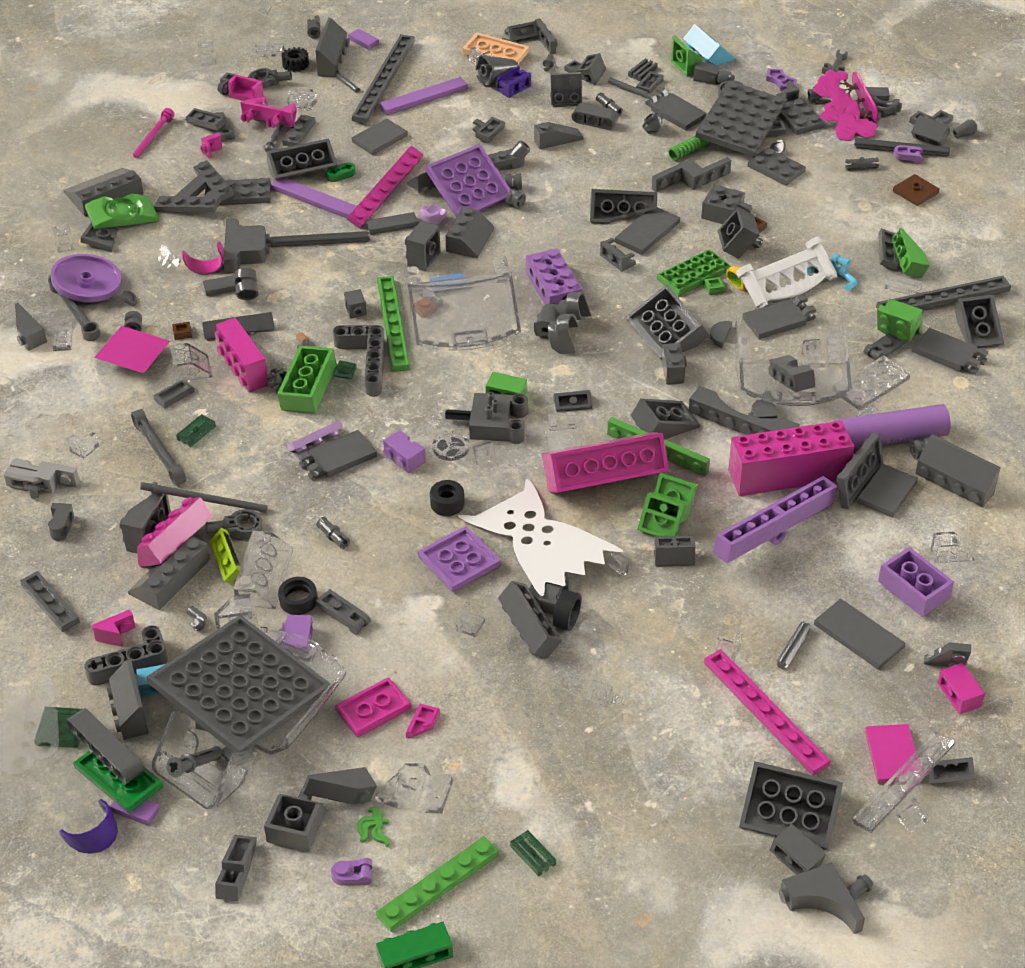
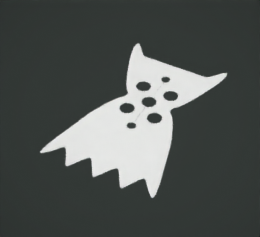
[458,479,623,596]

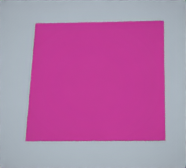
[94,326,170,373]

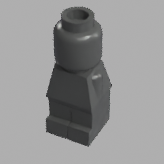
[693,61,735,84]

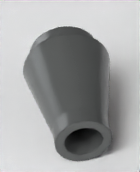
[953,119,978,138]

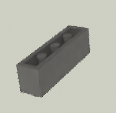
[498,581,562,658]

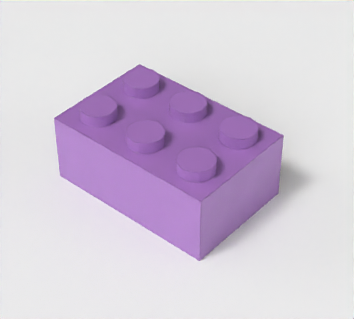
[878,547,954,617]

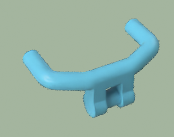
[807,253,857,291]

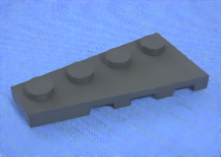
[80,223,119,252]

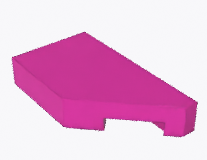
[406,703,440,738]

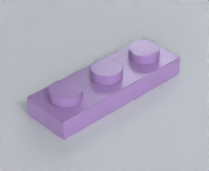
[287,421,343,452]

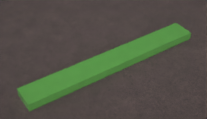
[377,276,410,372]

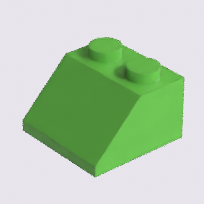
[671,35,703,76]

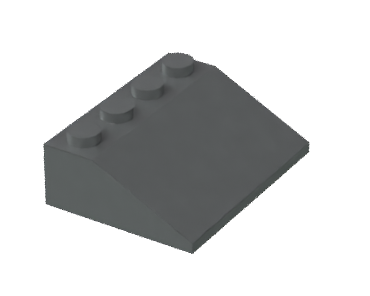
[63,168,144,216]
[626,285,709,360]
[739,761,843,849]

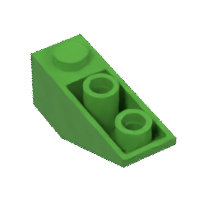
[892,228,930,278]

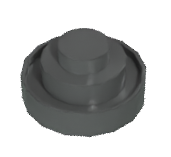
[642,112,664,132]

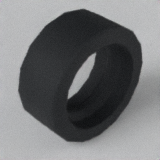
[278,576,318,615]
[553,589,582,631]

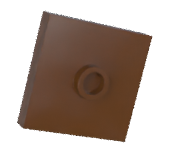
[893,174,940,206]

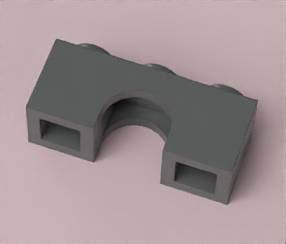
[768,355,815,392]

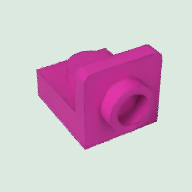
[200,133,222,159]

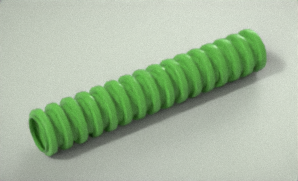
[668,136,711,161]

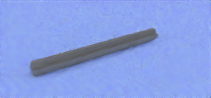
[854,138,950,156]
[270,231,370,247]

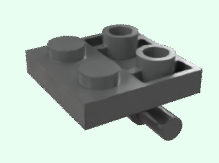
[550,72,582,105]

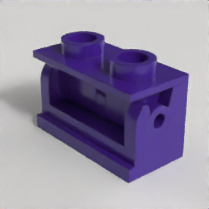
[496,66,531,98]

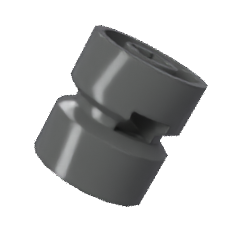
[234,268,258,300]

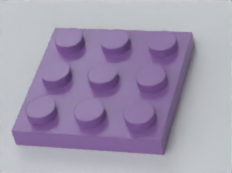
[418,526,501,592]

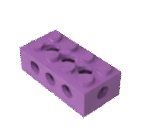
[526,248,582,305]

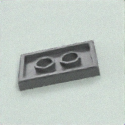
[351,118,408,155]
[857,464,918,517]

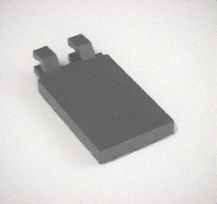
[645,86,707,131]
[742,295,816,340]
[912,327,989,374]
[298,430,377,480]

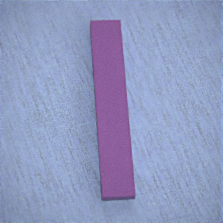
[380,77,468,115]
[271,178,357,218]

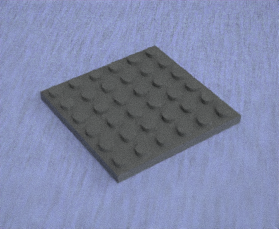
[147,615,331,756]

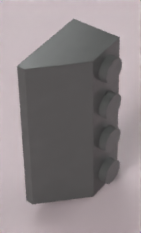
[315,18,350,78]
[267,138,338,180]
[915,434,1001,507]
[128,536,210,610]

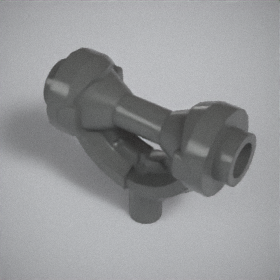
[869,93,902,121]

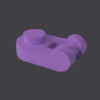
[894,145,923,164]
[331,858,373,885]

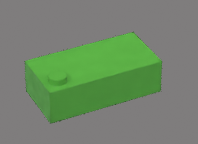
[277,346,337,413]

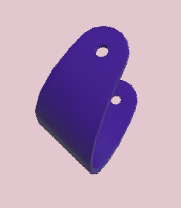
[59,799,118,854]

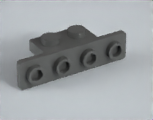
[202,312,274,339]

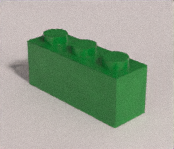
[376,921,453,968]

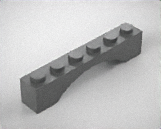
[689,386,800,435]

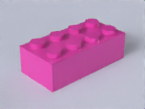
[215,318,268,393]

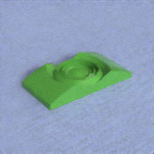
[85,193,159,229]

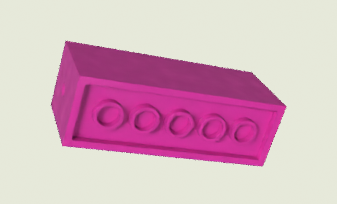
[728,420,854,496]
[541,432,669,493]

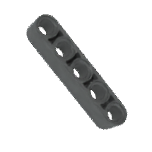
[66,708,144,785]

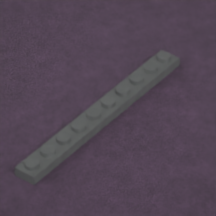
[352,34,415,123]

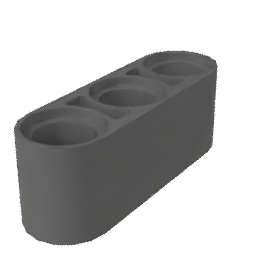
[571,103,619,130]

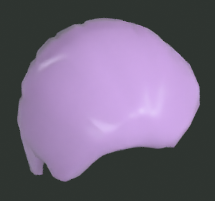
[419,204,448,225]

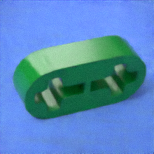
[326,162,356,182]

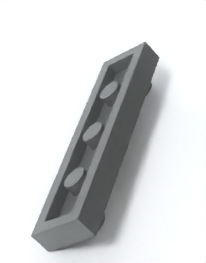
[20,571,80,632]

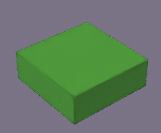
[704,277,726,295]

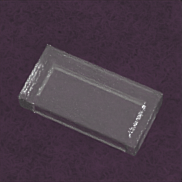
[885,274,923,295]

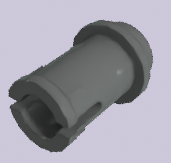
[847,874,873,901]

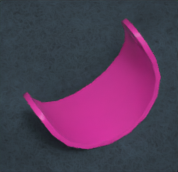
[182,242,224,275]

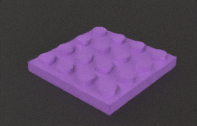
[425,144,511,217]

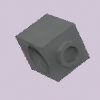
[344,289,367,318]

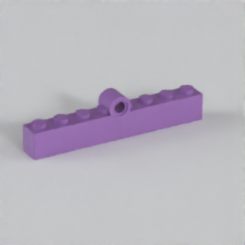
[713,476,838,563]

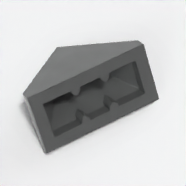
[928,757,976,784]

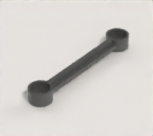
[48,276,100,341]
[131,409,186,486]

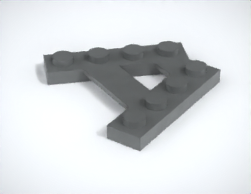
[154,160,235,213]

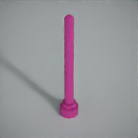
[133,108,175,158]

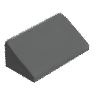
[553,390,592,412]

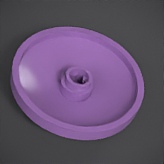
[51,254,121,302]

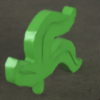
[357,807,390,847]

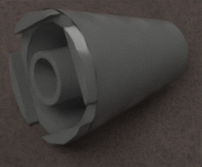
[475,55,519,86]

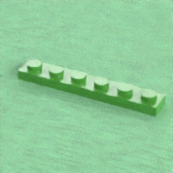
[607,417,710,476]
[376,836,499,932]

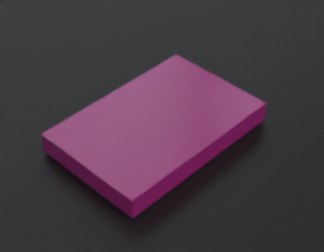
[335,677,412,738]
[865,724,922,784]

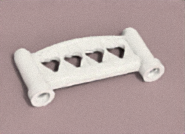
[735,236,838,308]

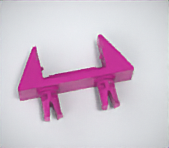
[240,97,297,129]

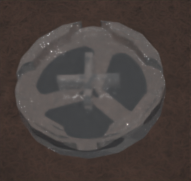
[432,431,470,461]

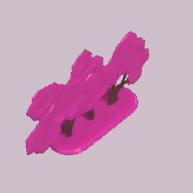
[813,69,879,141]

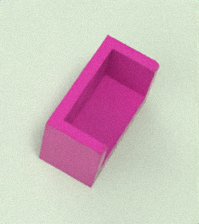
[228,74,264,101]
[937,663,985,715]

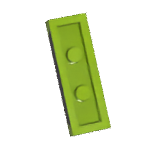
[210,528,242,584]

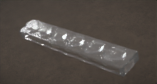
[852,731,954,833]

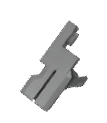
[4,458,80,499]

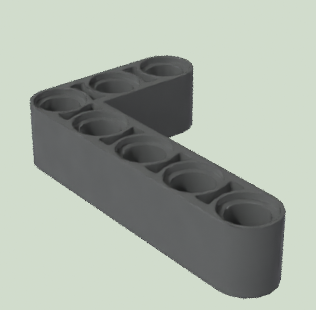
[333,325,385,397]

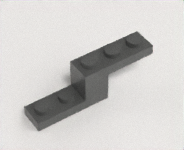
[652,157,732,192]

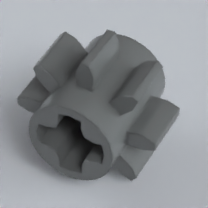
[267,368,287,390]

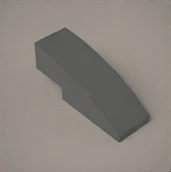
[215,834,257,902]

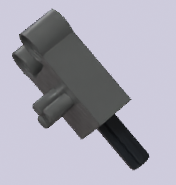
[445,392,528,444]

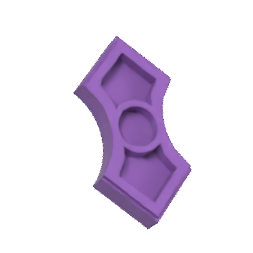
[766,68,797,91]

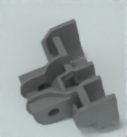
[534,292,591,354]

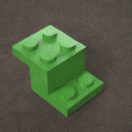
[877,298,923,342]
[637,472,698,537]

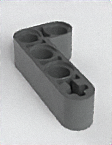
[84,625,168,686]

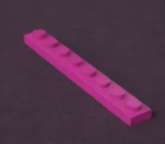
[347,146,424,229]
[704,649,830,775]

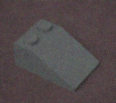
[954,294,1004,348]
[631,398,700,439]
[120,493,171,553]

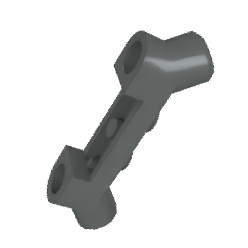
[488,140,530,169]

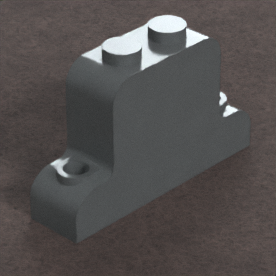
[223,218,270,274]

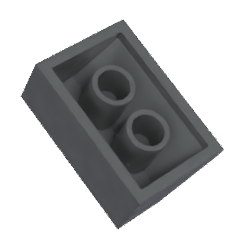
[445,207,494,258]
[107,659,149,740]

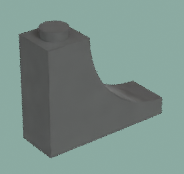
[779,862,865,934]

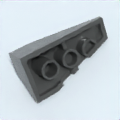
[590,189,658,223]

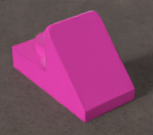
[91,609,136,646]

